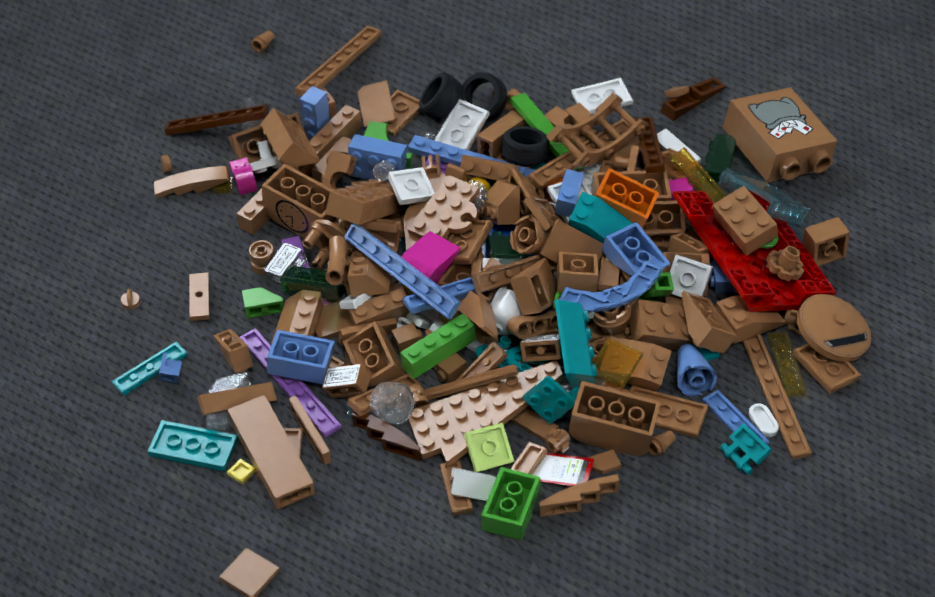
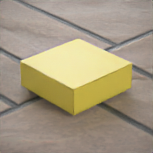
[227,459,256,484]

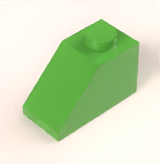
[242,287,284,319]

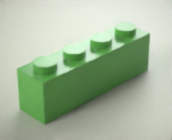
[400,314,476,379]

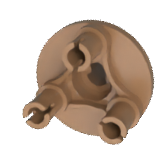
[302,218,356,271]

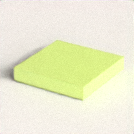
[464,423,514,472]

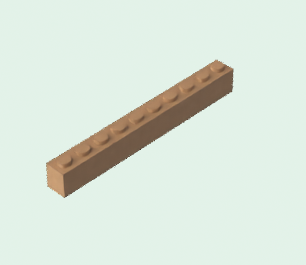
[236,105,362,235]

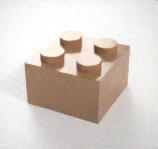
[803,217,850,266]
[556,251,599,293]

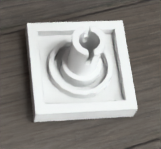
[249,140,283,173]

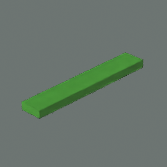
[509,93,585,171]

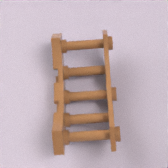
[546,92,647,167]

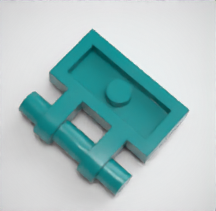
[720,423,773,475]

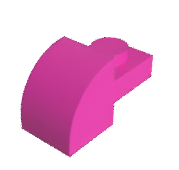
[229,157,257,195]

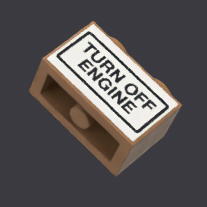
[520,334,563,362]
[322,364,371,398]

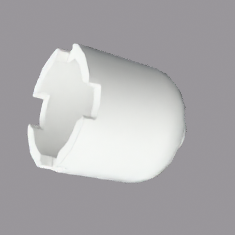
[490,286,522,336]

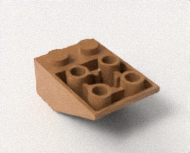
[510,257,557,315]

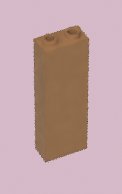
[228,395,315,510]

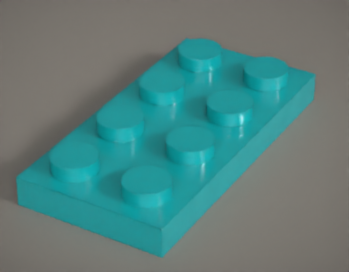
[148,420,238,471]

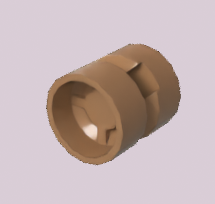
[249,240,274,275]

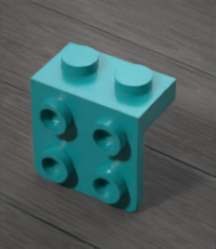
[523,376,579,425]

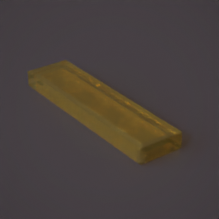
[670,147,727,202]
[768,331,806,397]

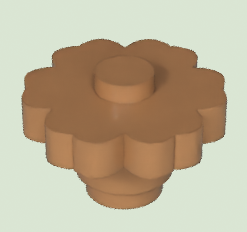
[766,246,804,281]

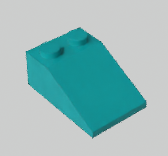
[568,192,633,244]

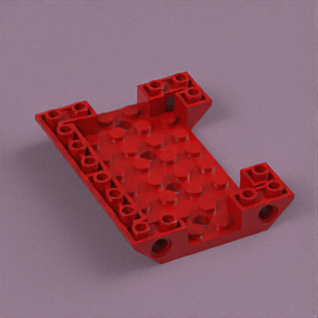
[673,191,836,312]

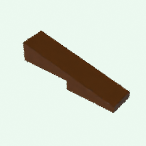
[661,77,726,121]

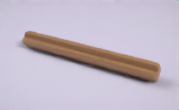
[424,364,518,400]

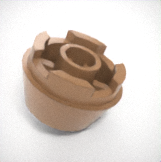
[593,304,631,334]

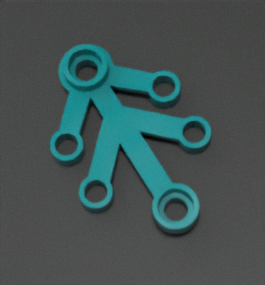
[475,336,551,373]

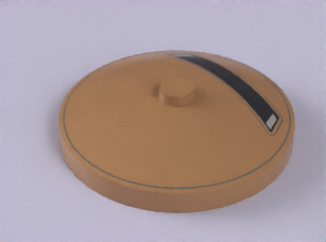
[797,294,871,362]

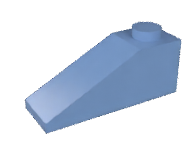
[554,169,585,217]

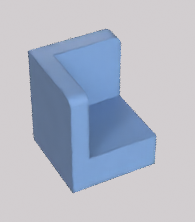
[158,352,182,383]

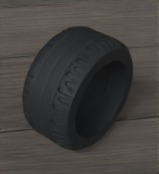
[459,72,508,120]
[419,73,462,121]
[501,126,550,167]

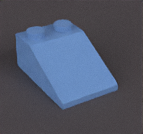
[602,222,670,276]

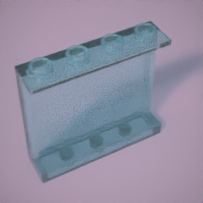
[718,168,809,225]

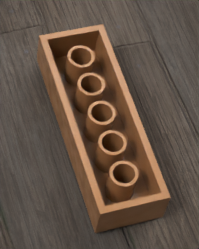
[325,177,406,225]

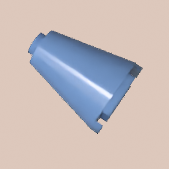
[677,344,717,396]

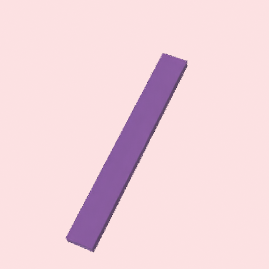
[240,328,341,438]

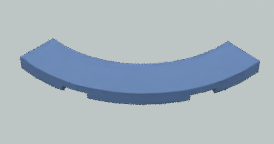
[559,260,663,312]

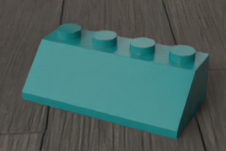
[554,300,598,388]

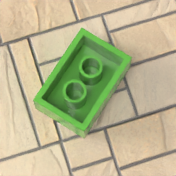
[481,467,541,540]

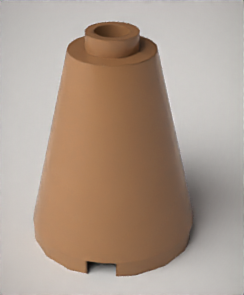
[510,216,549,254]

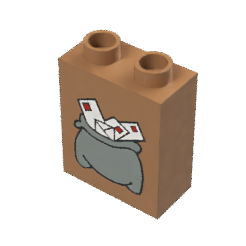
[723,87,837,183]

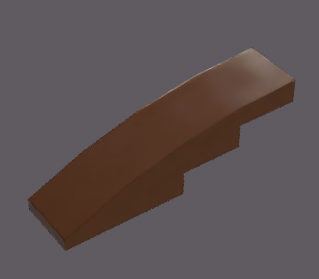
[352,411,422,461]

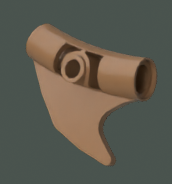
[326,236,351,296]

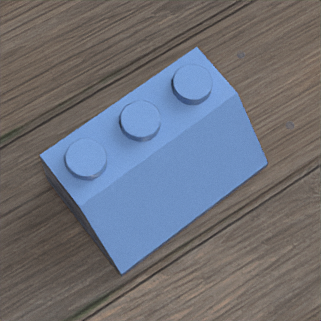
[267,330,335,384]

